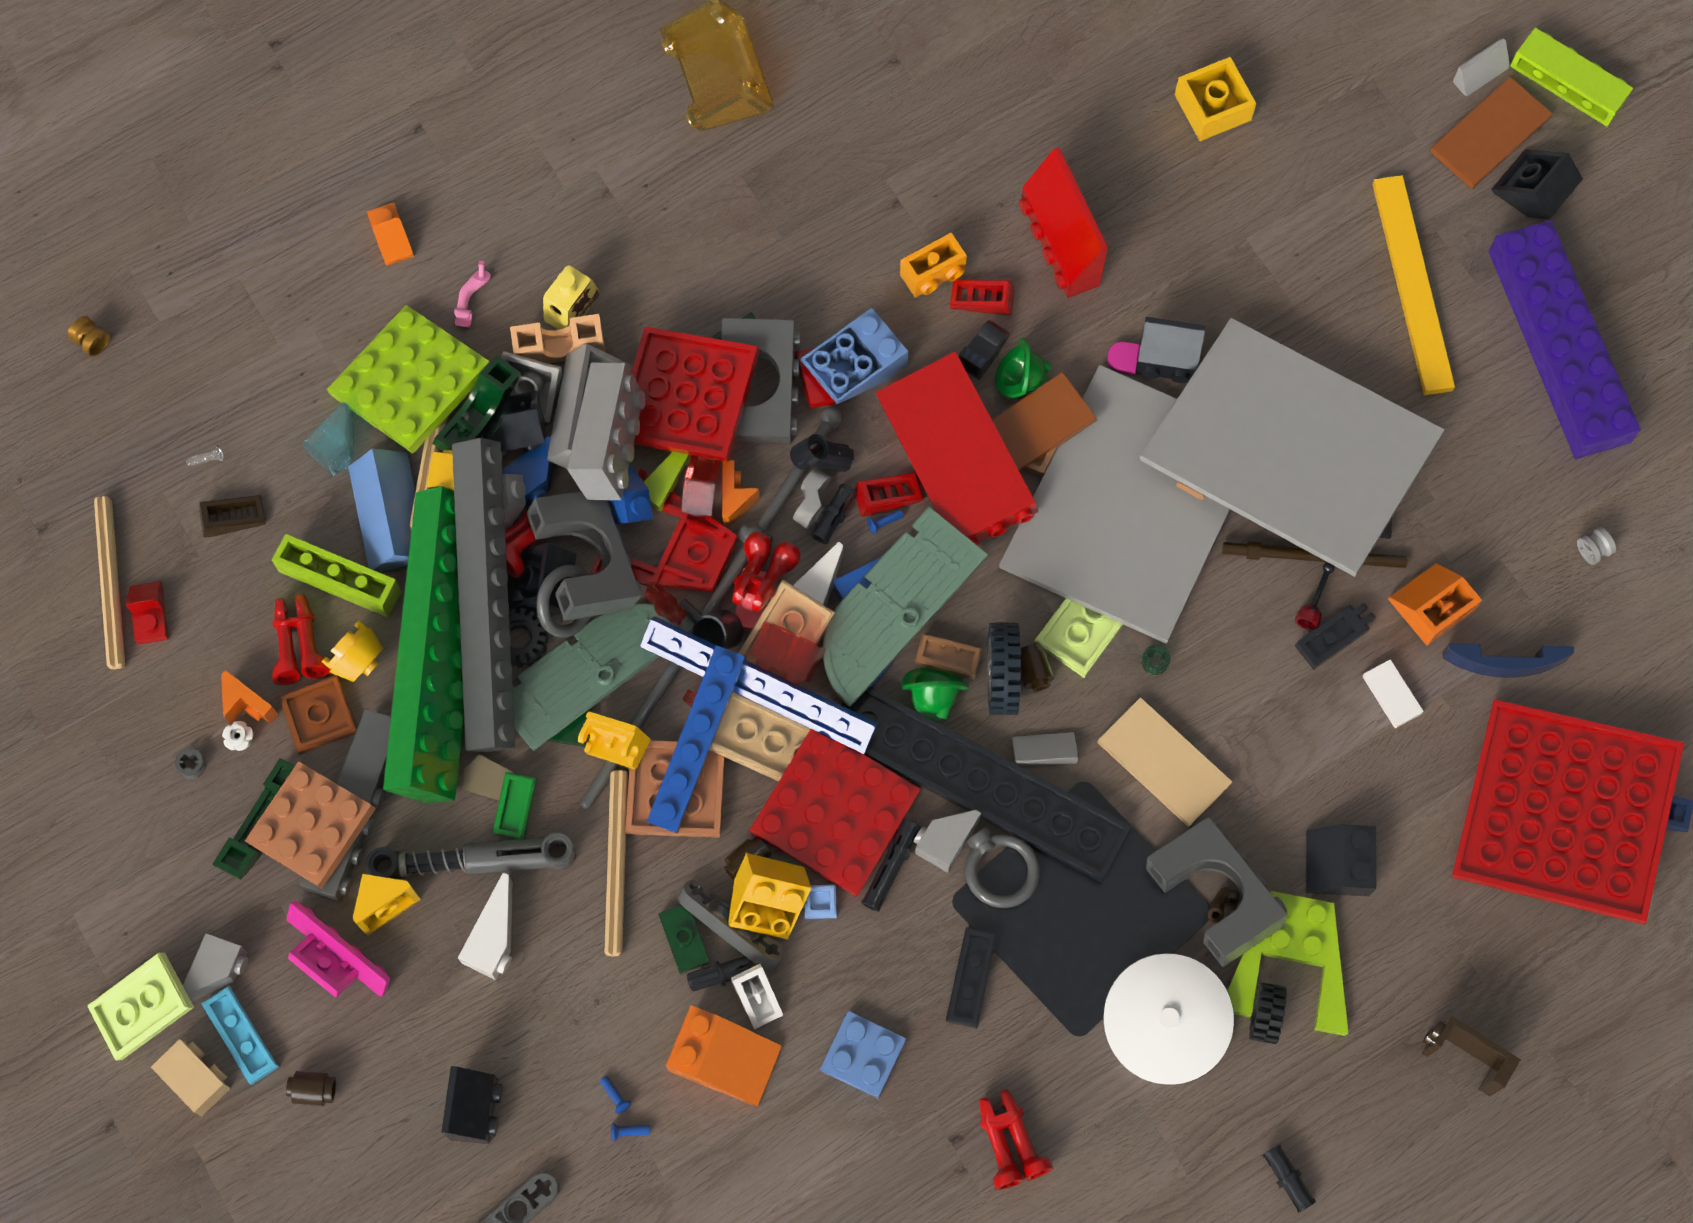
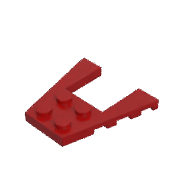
[589,469,739,593]

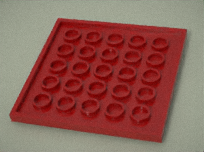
[1452,699,1684,925]

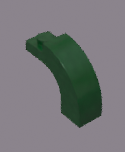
[433,355,521,451]

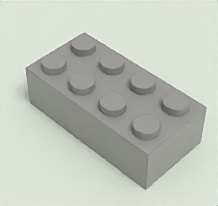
[567,363,645,500]

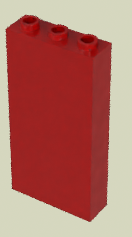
[875,351,1039,546]

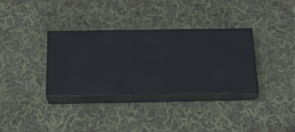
[946,927,997,1029]

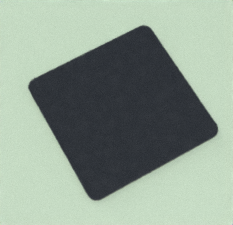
[952,782,1209,1037]

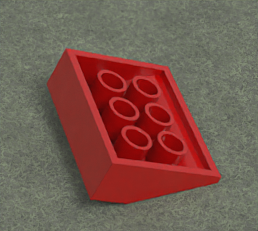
[1019,147,1108,298]

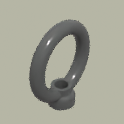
[537,565,597,638]
[965,827,1040,908]

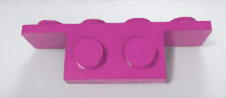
[287,900,390,998]

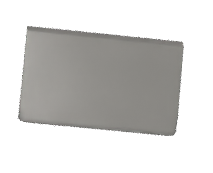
[1453,38,1510,96]
[1012,732,1078,767]

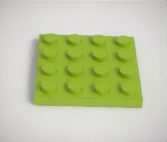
[326,305,490,454]

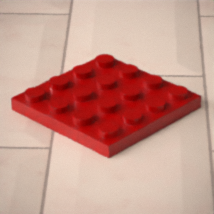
[631,327,760,462]
[748,728,921,897]

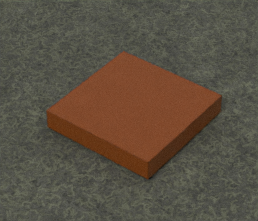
[279,675,357,755]

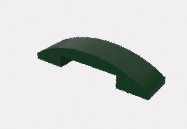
[212,758,295,880]

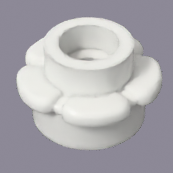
[222,721,253,751]

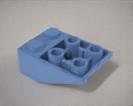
[801,308,908,404]

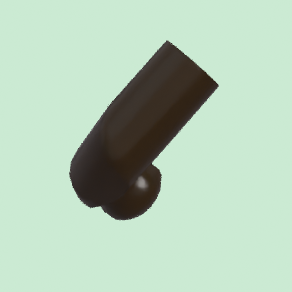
[1208,887,1240,923]

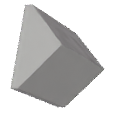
[501,351,563,423]

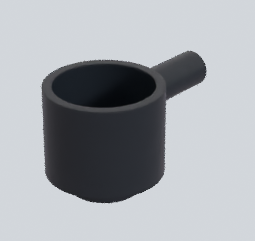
[677,599,743,649]

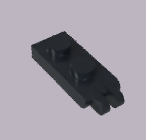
[1295,603,1376,670]

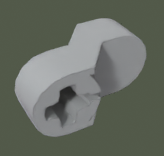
[793,467,831,530]

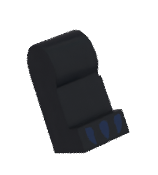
[958,320,1010,380]

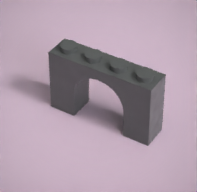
[721,318,800,444]
[527,491,641,621]
[1146,817,1287,967]

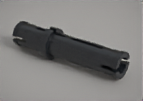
[861,819,921,912]

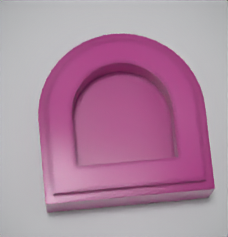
[1107,342,1139,375]

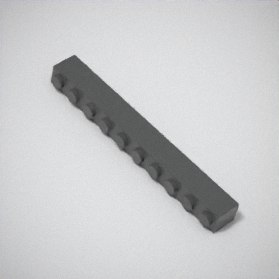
[452,438,515,752]

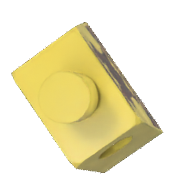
[543,265,600,330]

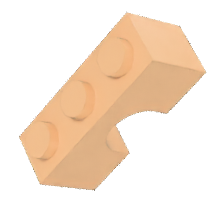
[510,314,606,364]

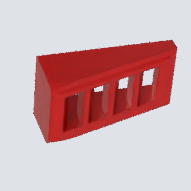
[950,279,1015,315]
[854,472,923,517]

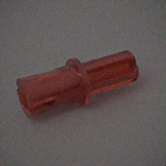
[645,584,686,626]

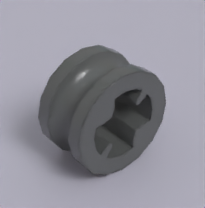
[175,748,206,780]

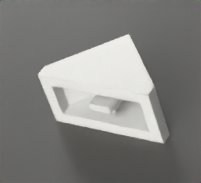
[731,964,783,1030]

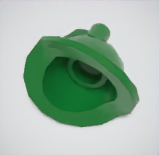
[995,337,1052,398]
[901,668,969,721]

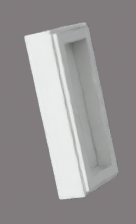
[1362,659,1424,729]

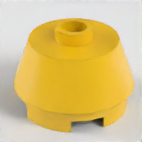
[322,620,384,682]

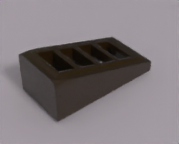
[199,495,266,538]

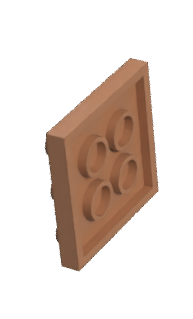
[625,741,725,838]
[245,761,376,889]

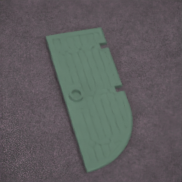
[823,507,988,707]
[512,603,694,751]

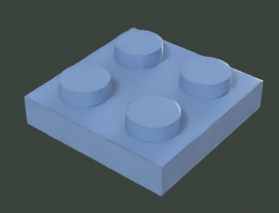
[820,1011,906,1099]

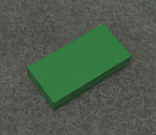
[492,772,538,839]

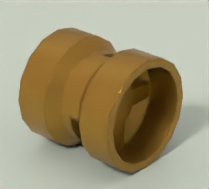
[67,316,110,357]

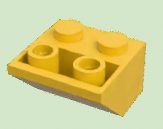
[728,853,811,940]

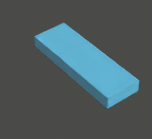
[201,986,279,1085]

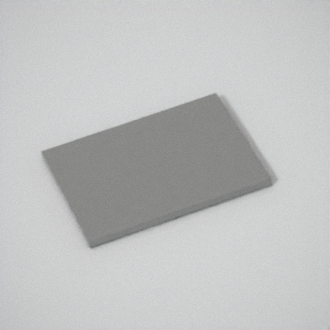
[1140,318,1445,577]
[999,365,1230,644]

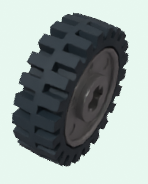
[987,622,1021,715]

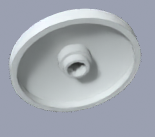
[1104,954,1234,1085]

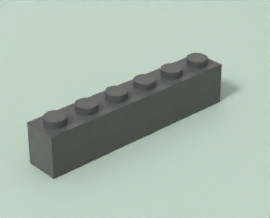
[299,709,391,903]

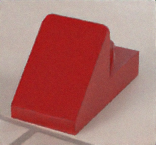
[126,581,168,645]

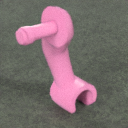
[454,261,491,327]

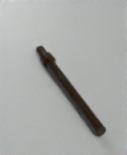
[1222,541,1407,568]

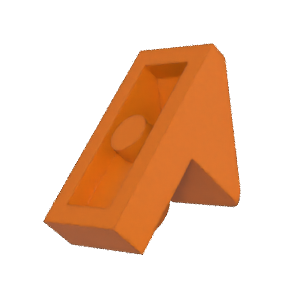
[367,202,414,266]
[722,460,760,528]
[221,670,278,724]

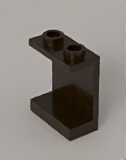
[1422,1016,1521,1096]

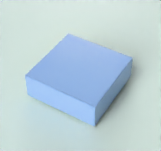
[804,885,837,919]

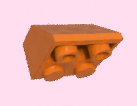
[1388,563,1482,646]

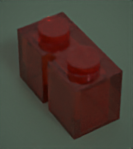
[681,455,722,517]
[749,621,826,685]

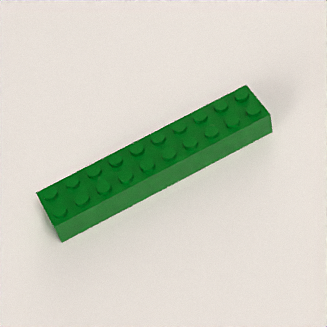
[383,486,464,804]

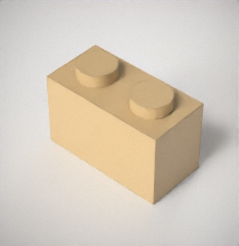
[151,1039,231,1117]

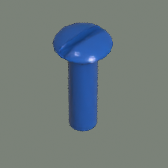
[867,509,904,534]
[599,1076,631,1114]
[611,1122,650,1142]

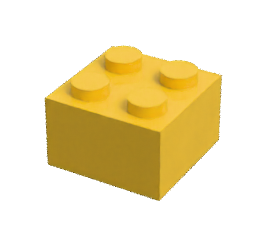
[1174,57,1256,141]

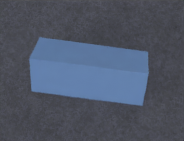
[348,448,416,572]

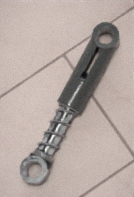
[366,833,576,880]

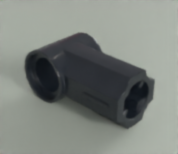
[790,434,854,472]

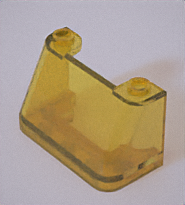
[660,0,774,131]

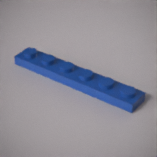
[647,645,746,834]

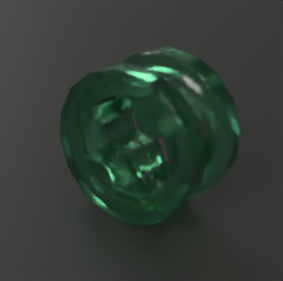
[1141,645,1170,675]

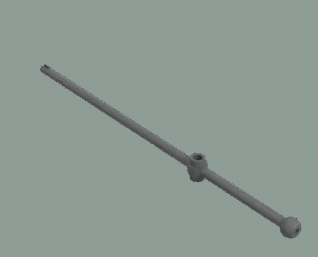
[580,406,843,810]

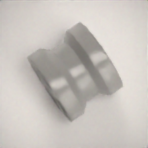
[1577,527,1616,565]

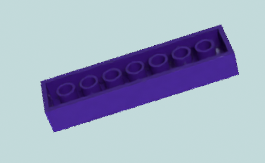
[1488,220,1641,459]

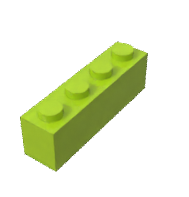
[1510,27,1633,127]
[272,534,402,618]

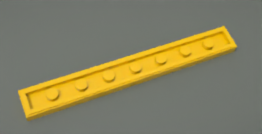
[1372,175,1455,395]

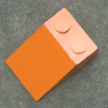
[666,1005,782,1107]

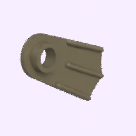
[462,754,514,801]

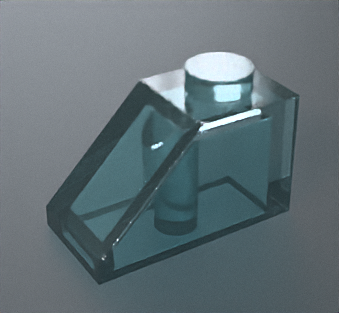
[302,402,354,477]

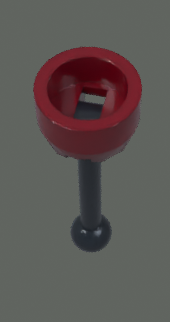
[1295,562,1335,631]

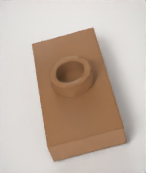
[914,633,982,680]

